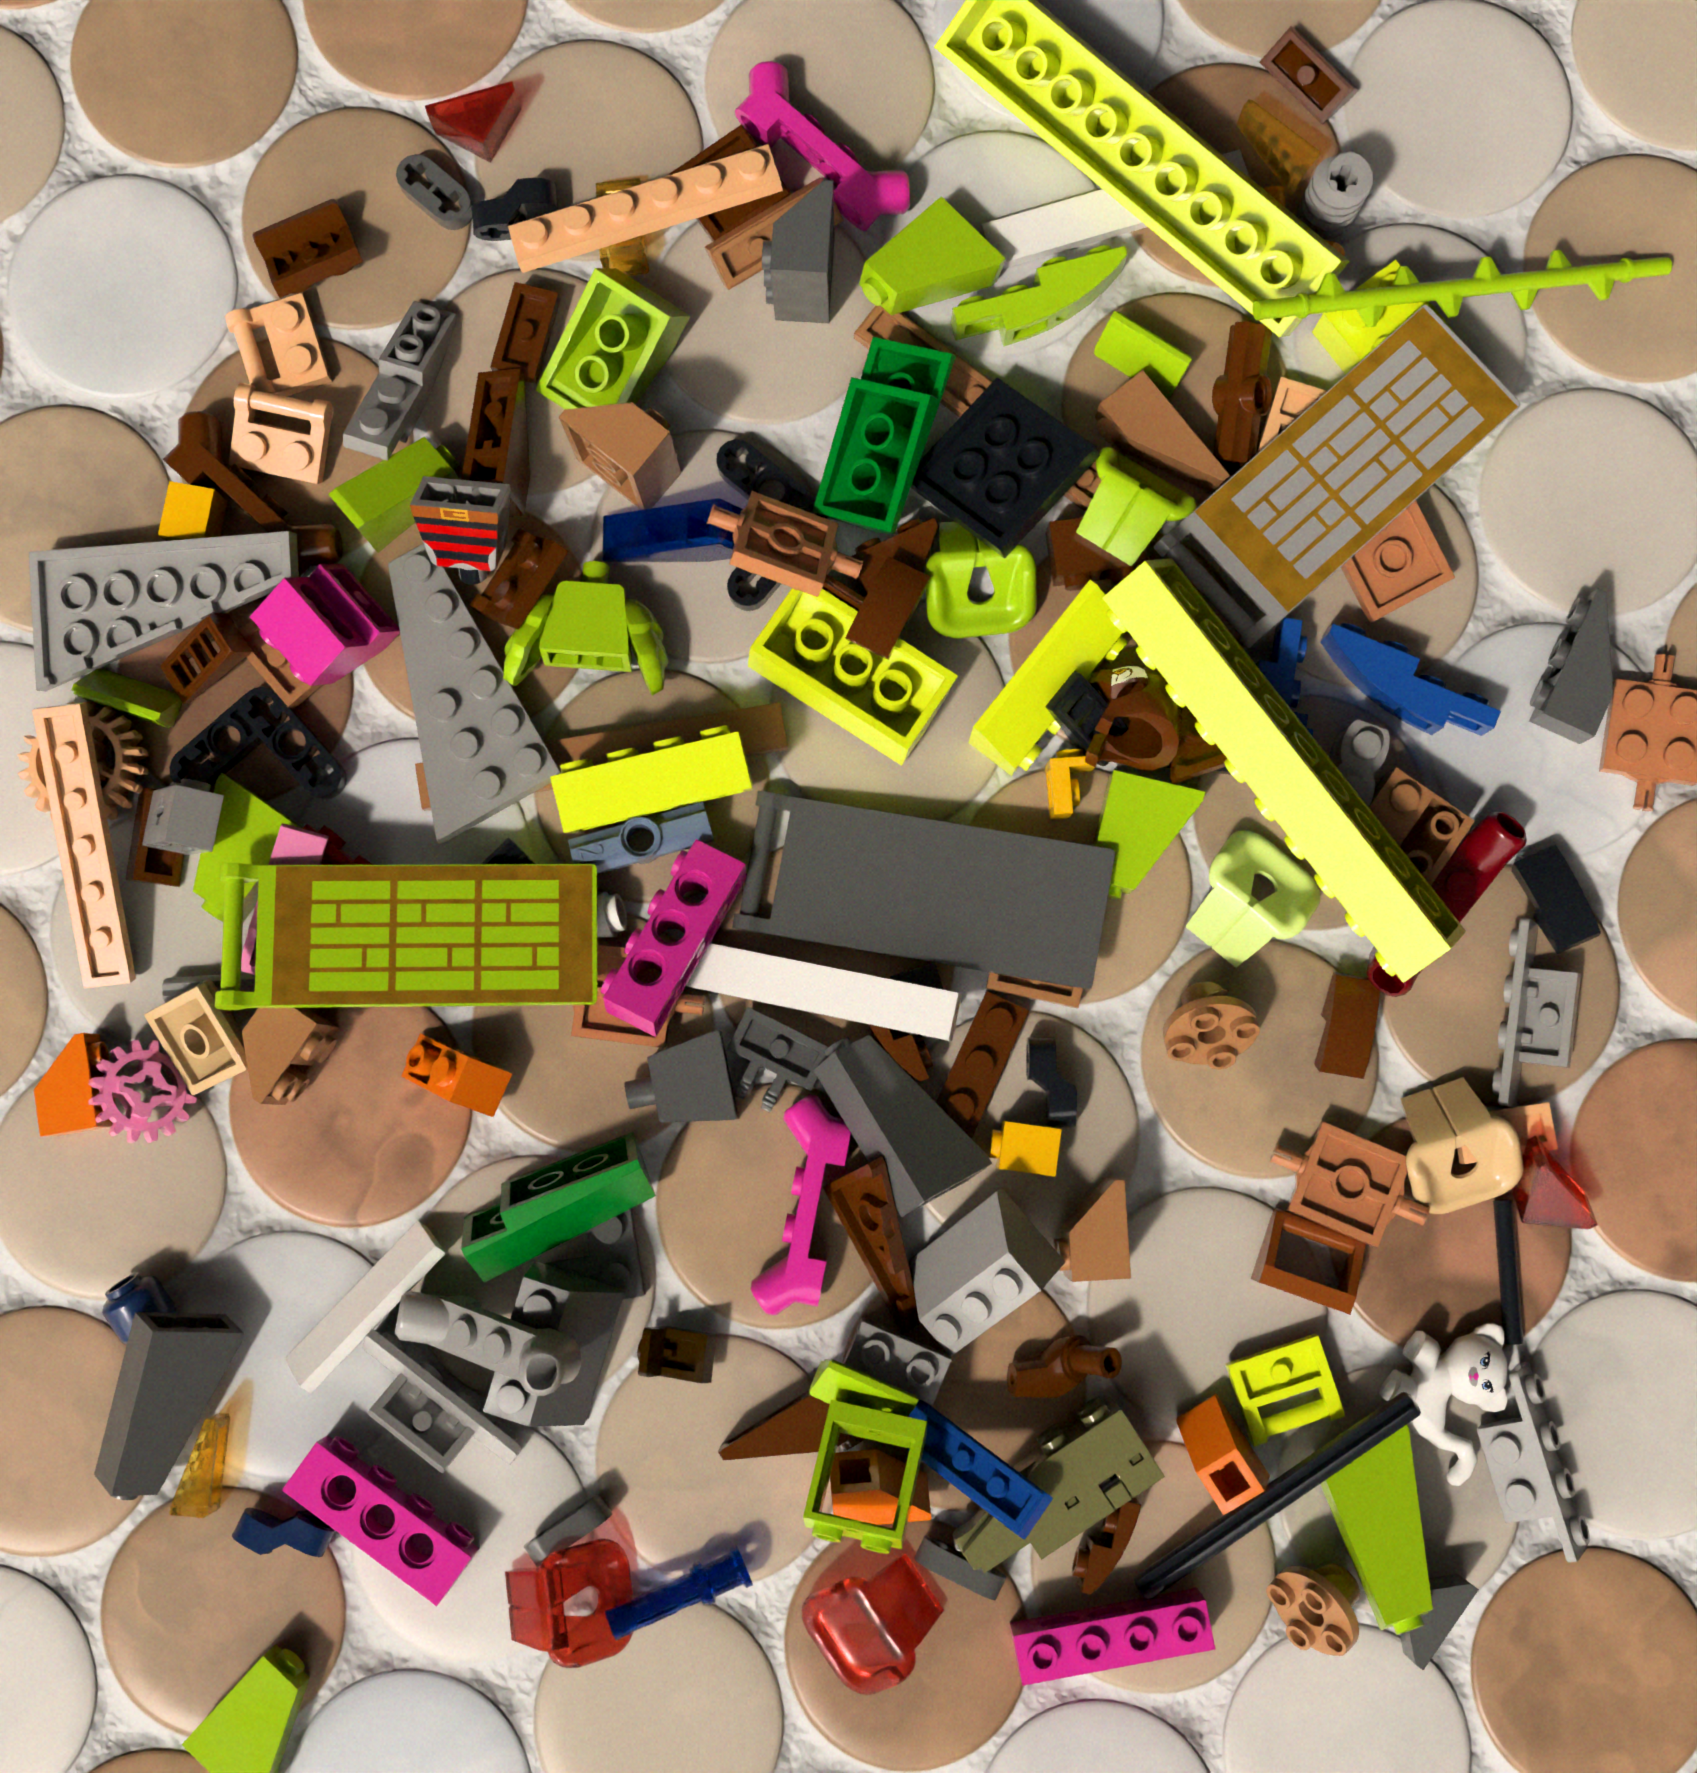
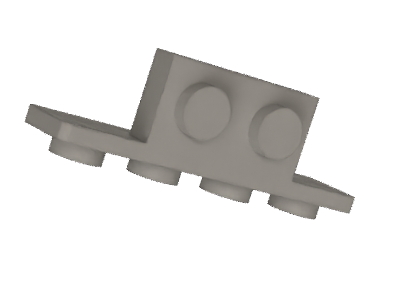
[1492,918,1581,1108]
[362,1329,522,1474]
[1476,1362,1590,1563]

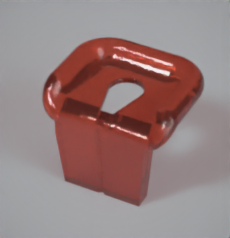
[505,1538,635,1668]
[801,1554,944,1695]

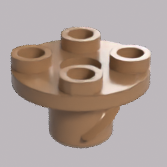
[1163,982,1260,1070]
[1266,1563,1360,1656]

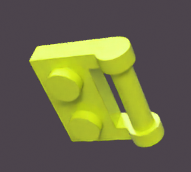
[1225,1334,1345,1447]

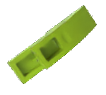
[951,245,1127,347]

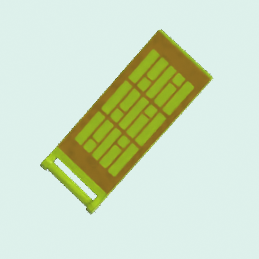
[215,863,597,1010]

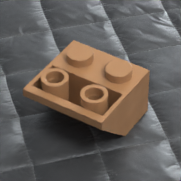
[1369,767,1475,886]
[242,1008,339,1105]

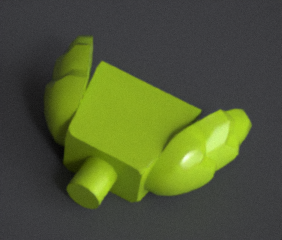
[503,561,669,696]

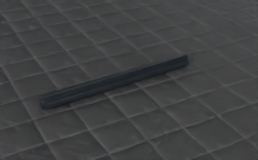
[1134,1392,1421,1599]

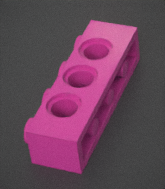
[601,839,746,1037]
[282,1435,480,1606]
[1009,1587,1215,1686]

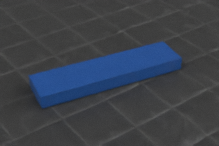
[906,1398,1053,1540]

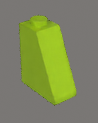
[859,196,1006,315]
[328,436,460,553]
[1093,770,1205,899]
[193,773,303,922]
[182,1644,310,1773]

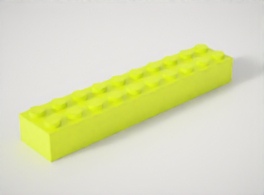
[934,0,1350,337]
[1102,558,1466,983]

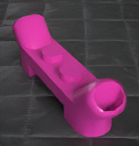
[735,61,910,231]
[750,1094,851,1316]

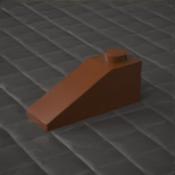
[461,368,530,517]
[718,1390,865,1461]

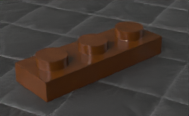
[936,991,1029,1139]

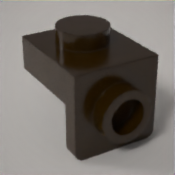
[637,1326,717,1384]

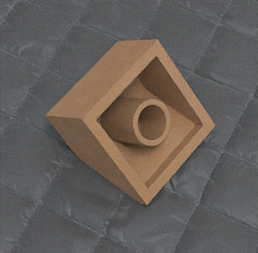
[1053,1177,1131,1282]

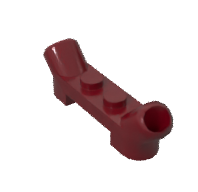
[1366,811,1527,997]

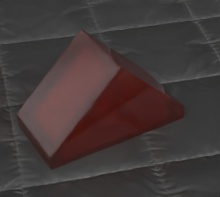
[425,81,521,163]
[1512,1135,1598,1229]

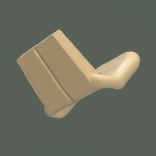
[1400,1077,1524,1214]

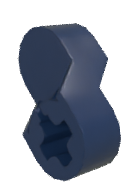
[232,1508,335,1557]

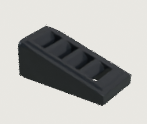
[1046,671,1128,766]

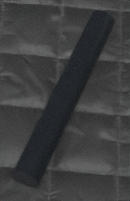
[1493,1200,1523,1345]

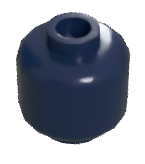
[102,1272,176,1344]

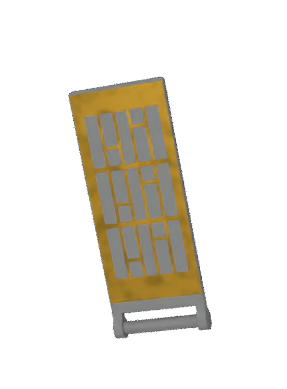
[1153,305,1520,650]

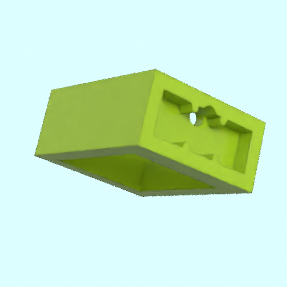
[803,1400,927,1554]

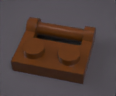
[469,528,569,630]

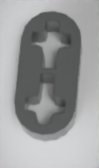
[396,154,473,230]
[524,1494,613,1567]
[914,1535,1006,1600]

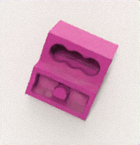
[250,564,400,686]

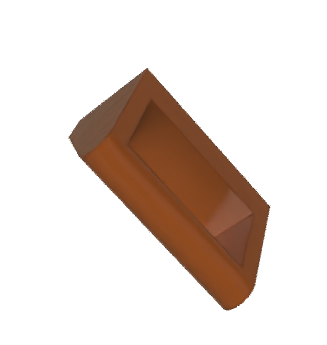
[1251,1208,1366,1315]

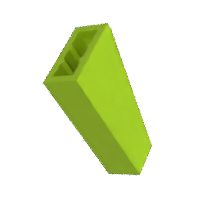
[1320,1425,1433,1635]

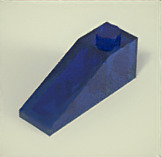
[602,498,743,562]

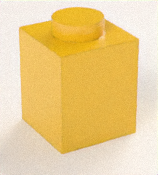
[158,481,227,541]
[989,1121,1062,1177]

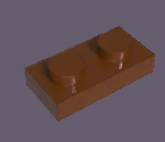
[490,282,561,384]

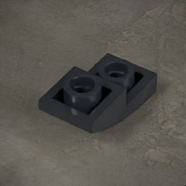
[1512,844,1601,954]

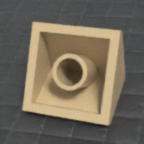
[144,978,248,1096]

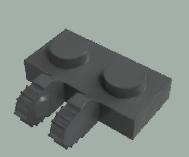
[727,1007,828,1113]

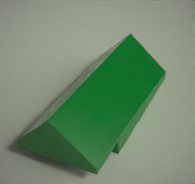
[812,337,956,534]
[461,1132,656,1283]

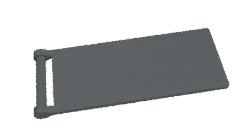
[732,791,1115,989]

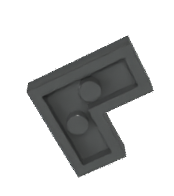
[544,1208,645,1299]

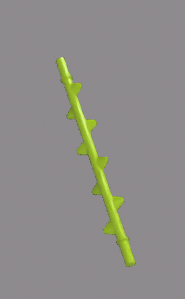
[1252,250,1672,327]

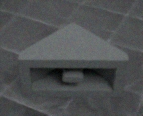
[1400,1574,1479,1670]

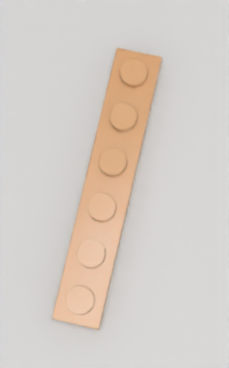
[508,144,783,273]
[32,702,136,988]

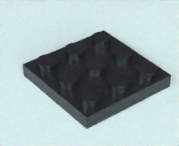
[911,377,1100,559]

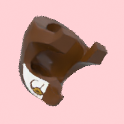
[1085,665,1182,771]

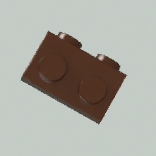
[252,199,363,298]

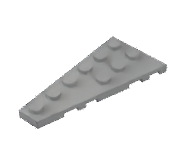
[29,531,299,692]
[388,543,561,845]

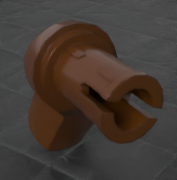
[1007,1335,1122,1398]

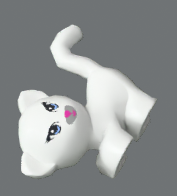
[1379,1323,1507,1486]

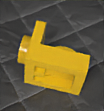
[1045,749,1097,820]

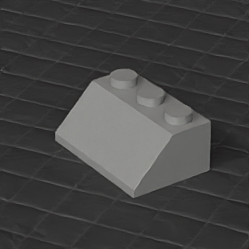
[909,1188,1066,1357]

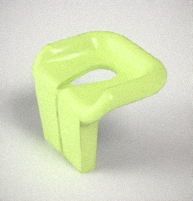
[1185,830,1320,968]

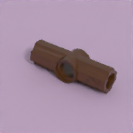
[1212,322,1273,468]

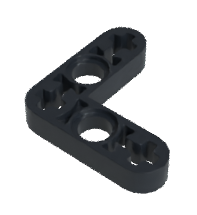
[716,439,828,611]
[169,687,347,799]

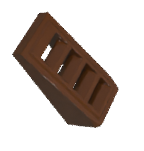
[160,613,252,704]

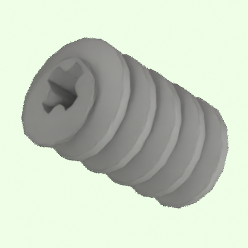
[1297,150,1373,239]

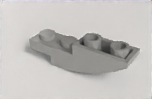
[343,301,456,461]

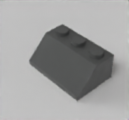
[762,180,835,324]
[483,1261,626,1427]

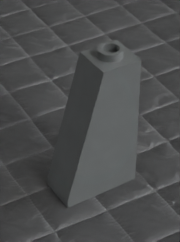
[814,1035,992,1217]
[94,1312,244,1500]

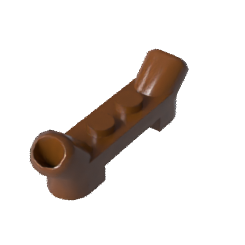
[163,411,343,577]

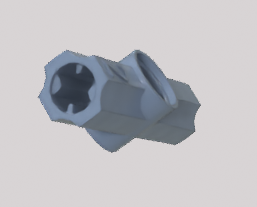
[568,802,714,875]

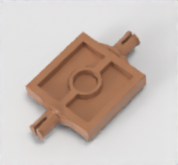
[707,491,863,597]
[1599,654,1697,811]
[571,944,705,1048]
[1270,1122,1430,1248]

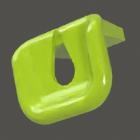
[1076,447,1197,567]
[925,521,1037,638]

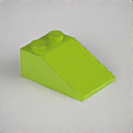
[535,268,690,409]

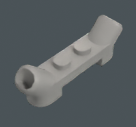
[395,1291,581,1396]

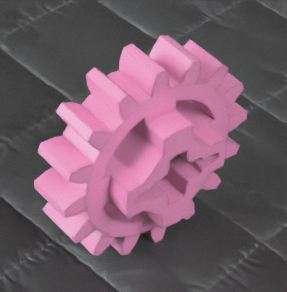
[88,1040,197,1143]

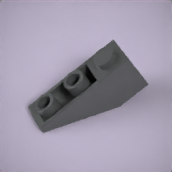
[1529,588,1613,744]

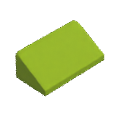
[1094,311,1192,399]
[71,669,182,728]
[809,1359,919,1417]

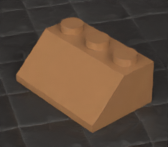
[559,402,681,515]

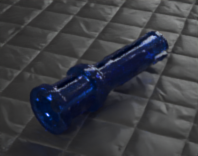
[605,1544,753,1641]

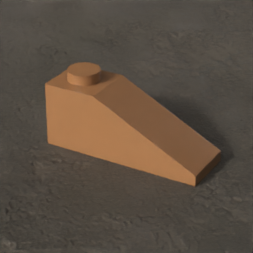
[1095,370,1230,493]

